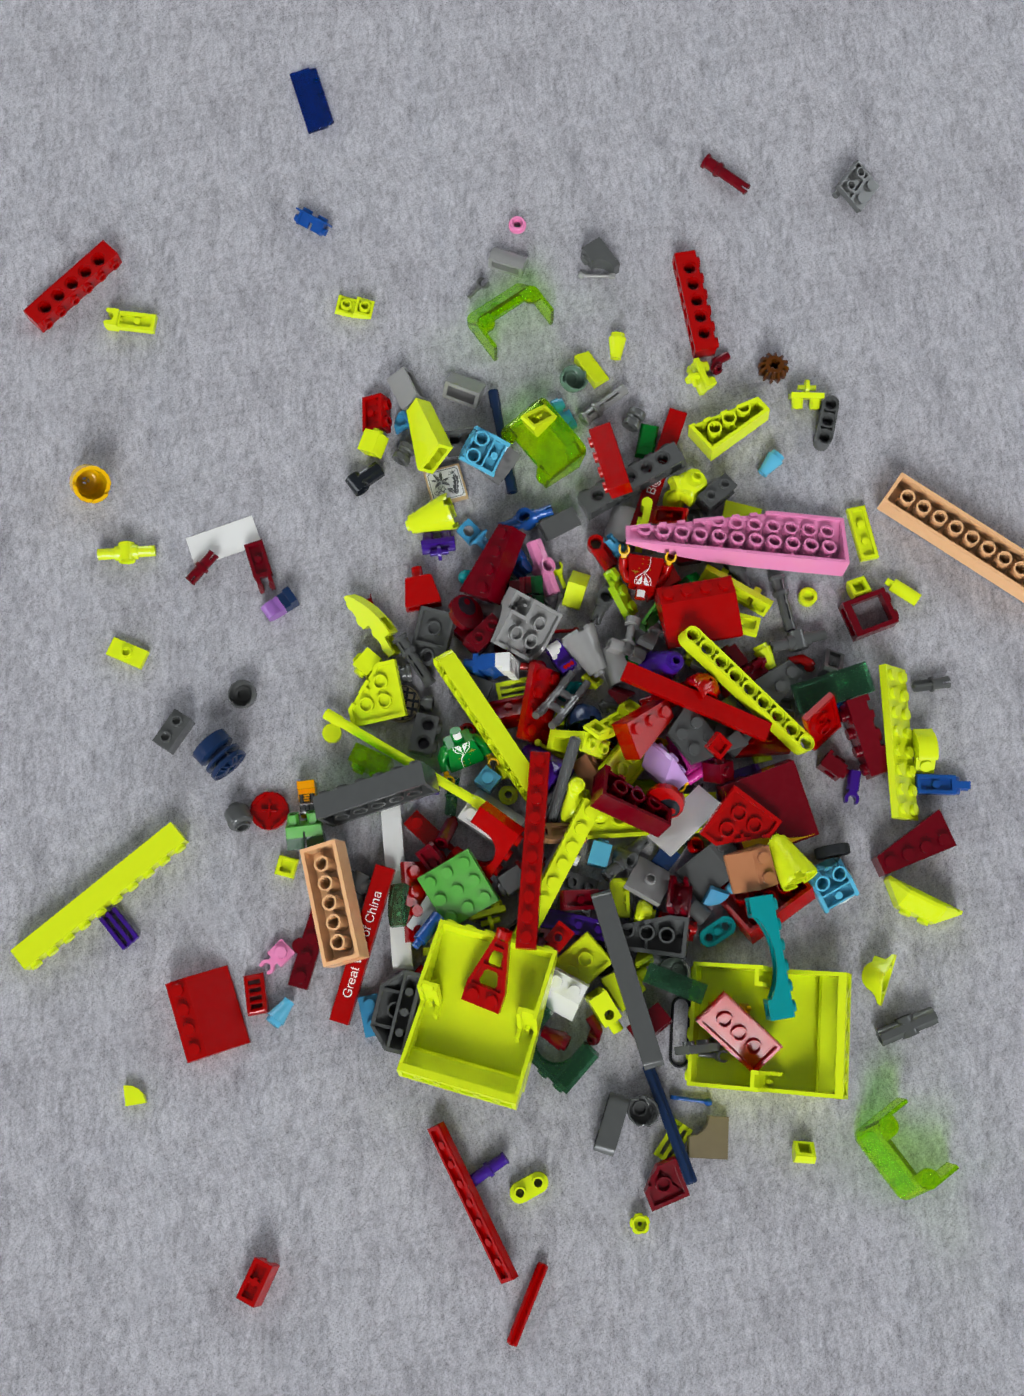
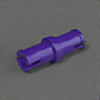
[470,1152,510,1187]

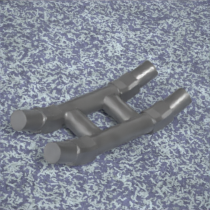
[532,670,591,729]

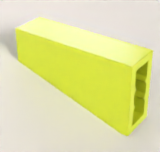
[406,398,453,474]

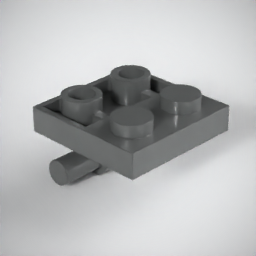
[832,160,880,213]

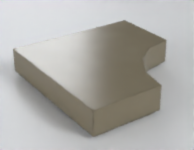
[687,1116,729,1160]

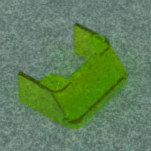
[467,283,554,361]
[854,1097,959,1200]

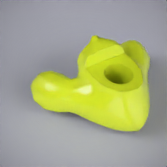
[560,776,610,823]

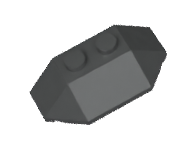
[370,970,421,1055]

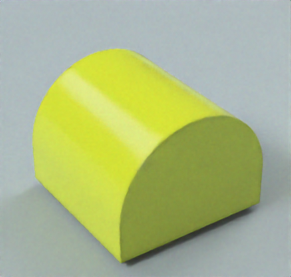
[846,575,872,599]
[792,1141,817,1164]

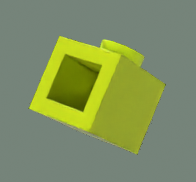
[357,428,389,459]
[353,647,383,679]

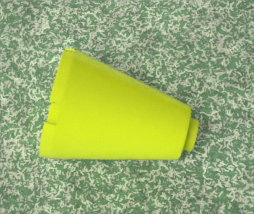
[405,493,459,534]
[767,833,818,891]

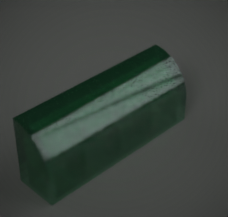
[790,661,877,715]

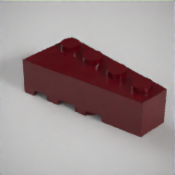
[590,764,672,837]
[871,809,956,877]

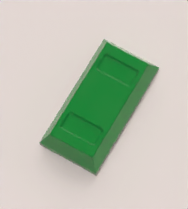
[634,423,659,459]

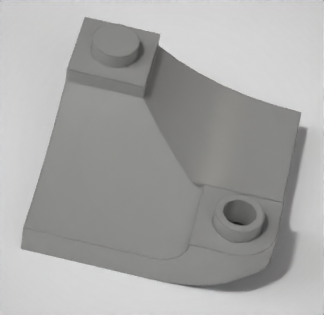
[490,587,563,661]

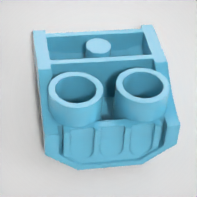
[458,426,510,477]
[808,857,860,914]

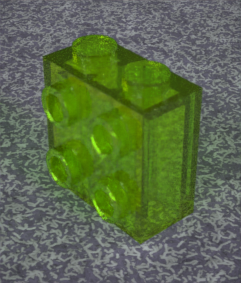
[347,742,394,777]

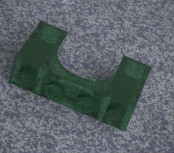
[532,1006,600,1094]

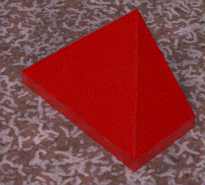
[651,505,689,525]

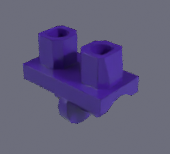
[421,530,456,561]

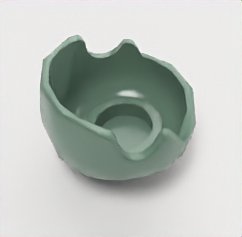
[560,365,588,393]

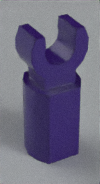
[843,770,861,805]

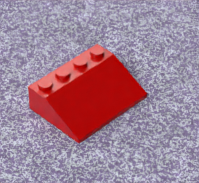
[654,575,743,649]
[720,871,815,944]
[165,965,251,1063]

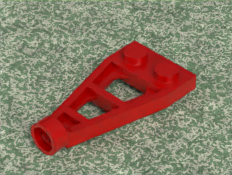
[461,927,513,1014]

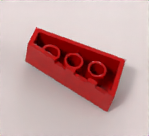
[588,422,633,499]

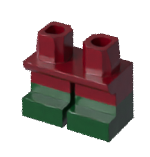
[509,575,544,604]

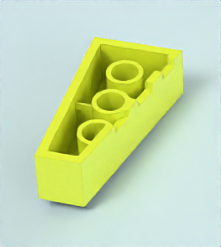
[688,397,770,461]

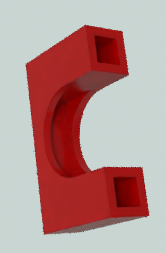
[446,801,525,885]

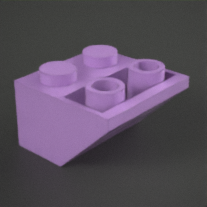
[642,742,689,790]

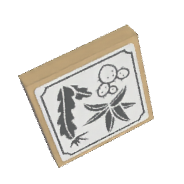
[423,463,469,503]

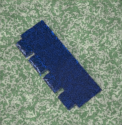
[290,68,334,134]

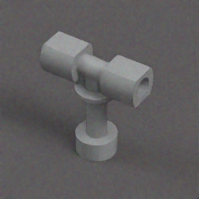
[606,615,646,664]

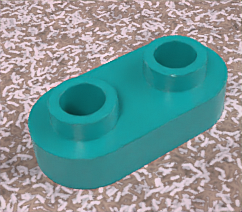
[699,916,736,947]

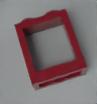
[838,587,899,642]

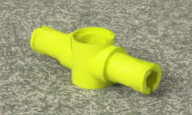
[97,541,156,564]

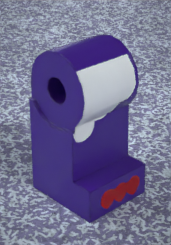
[545,639,577,677]

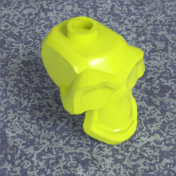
[662,469,708,508]

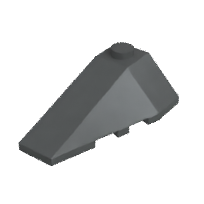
[605,915,689,958]

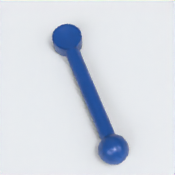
[670,1095,712,1106]

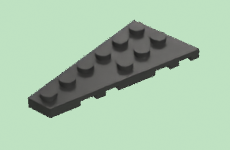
[701,660,804,758]

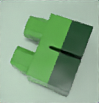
[285,810,326,851]

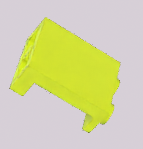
[546,729,610,760]

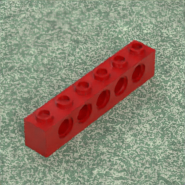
[23,240,122,333]
[672,250,719,359]

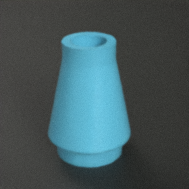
[758,449,784,478]
[266,997,294,1029]

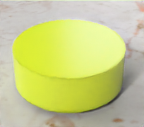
[797,587,817,607]
[322,723,342,743]

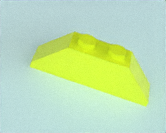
[884,875,963,926]

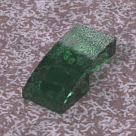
[388,883,411,928]

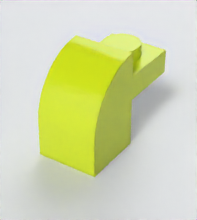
[911,729,939,774]

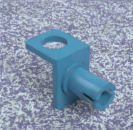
[456,518,489,550]

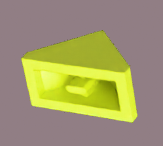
[521,404,557,438]
[562,570,591,610]

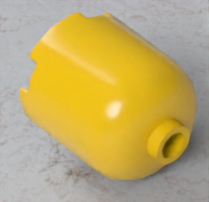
[69,464,111,504]

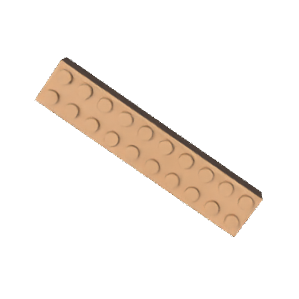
[877,472,1024,603]

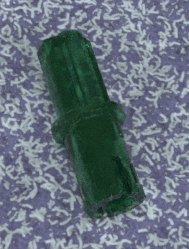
[444,777,460,816]

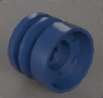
[192,729,246,781]

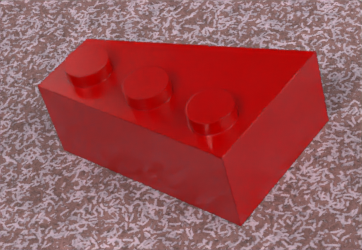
[612,699,674,760]

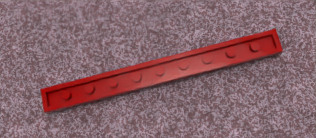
[515,751,551,950]

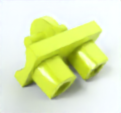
[684,357,717,396]
[788,380,825,410]
[471,895,506,930]

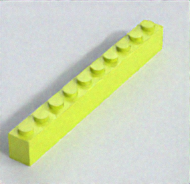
[10,822,189,970]

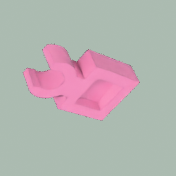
[259,939,296,975]

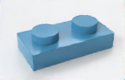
[358,993,378,1038]

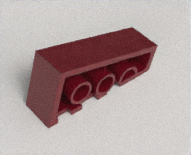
[459,524,526,605]
[838,693,888,780]

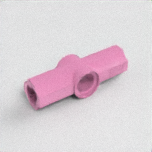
[526,538,561,597]

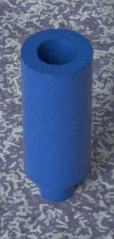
[412,912,444,949]

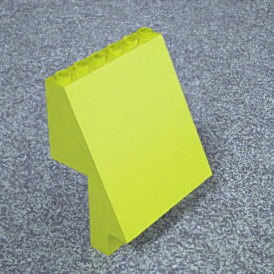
[397,919,557,1110]
[685,961,852,1099]

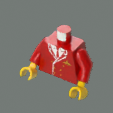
[618,544,677,601]

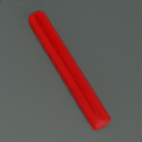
[507,1262,548,1347]

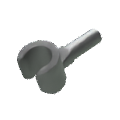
[467,277,490,299]

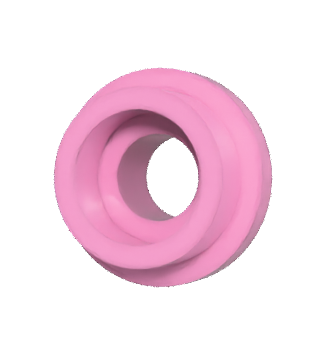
[509,216,526,234]

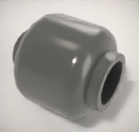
[224,802,253,832]

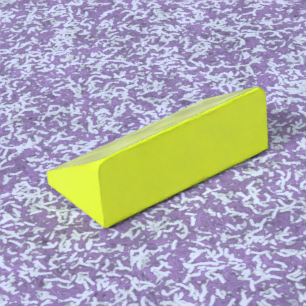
[574,351,609,389]

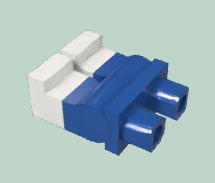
[463,652,519,681]

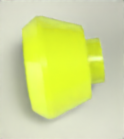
[634,899,656,922]

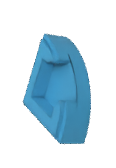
[394,410,409,434]
[702,885,729,906]

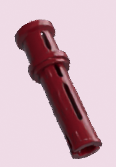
[700,153,751,195]

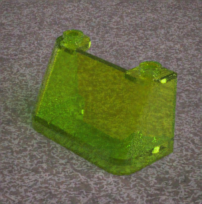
[501,397,586,488]

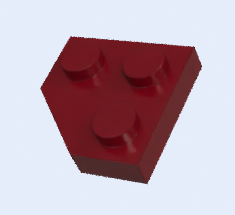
[644,1155,690,1212]

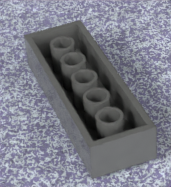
[312,760,440,827]

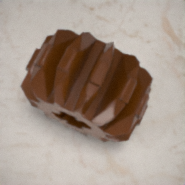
[757,352,789,384]

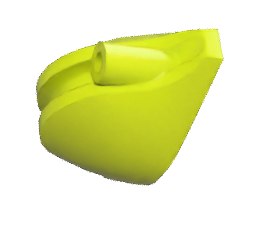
[861,954,897,1006]

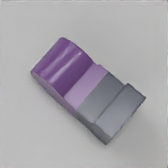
[261,586,300,622]

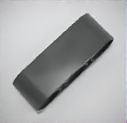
[813,395,839,451]
[593,1092,630,1157]

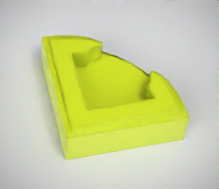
[123,1085,147,1106]

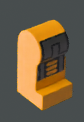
[296,780,317,818]

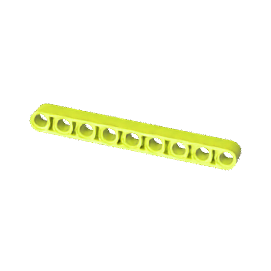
[678,626,815,755]
[433,649,530,802]

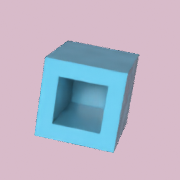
[474,765,502,795]
[586,838,613,870]

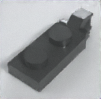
[674,1037,724,1055]

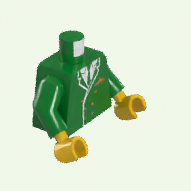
[437,726,499,783]

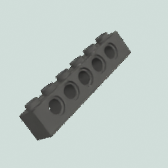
[577,442,685,520]

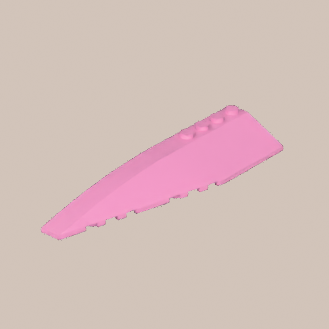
[625,511,850,576]

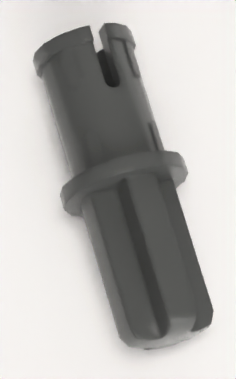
[911,676,951,692]

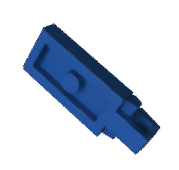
[915,774,971,795]

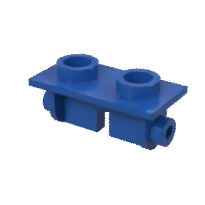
[294,207,332,236]

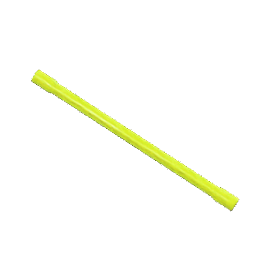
[323,708,486,810]

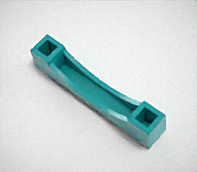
[745,894,797,1021]

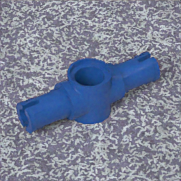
[498,504,554,531]

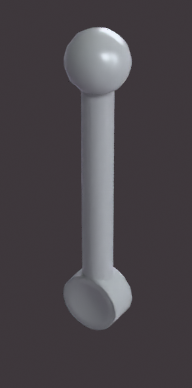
[578,272,615,279]

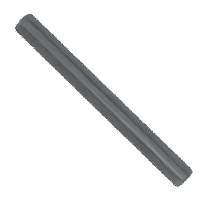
[544,736,581,845]

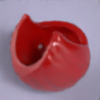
[682,673,720,699]

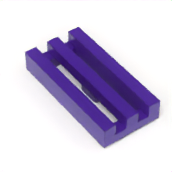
[99,906,140,950]

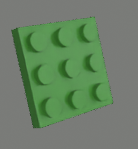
[417,848,500,924]

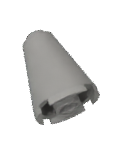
[561,623,607,678]

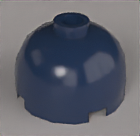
[565,703,602,732]

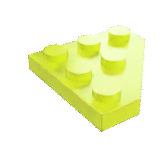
[348,659,408,727]

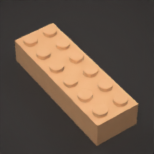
[300,839,370,968]

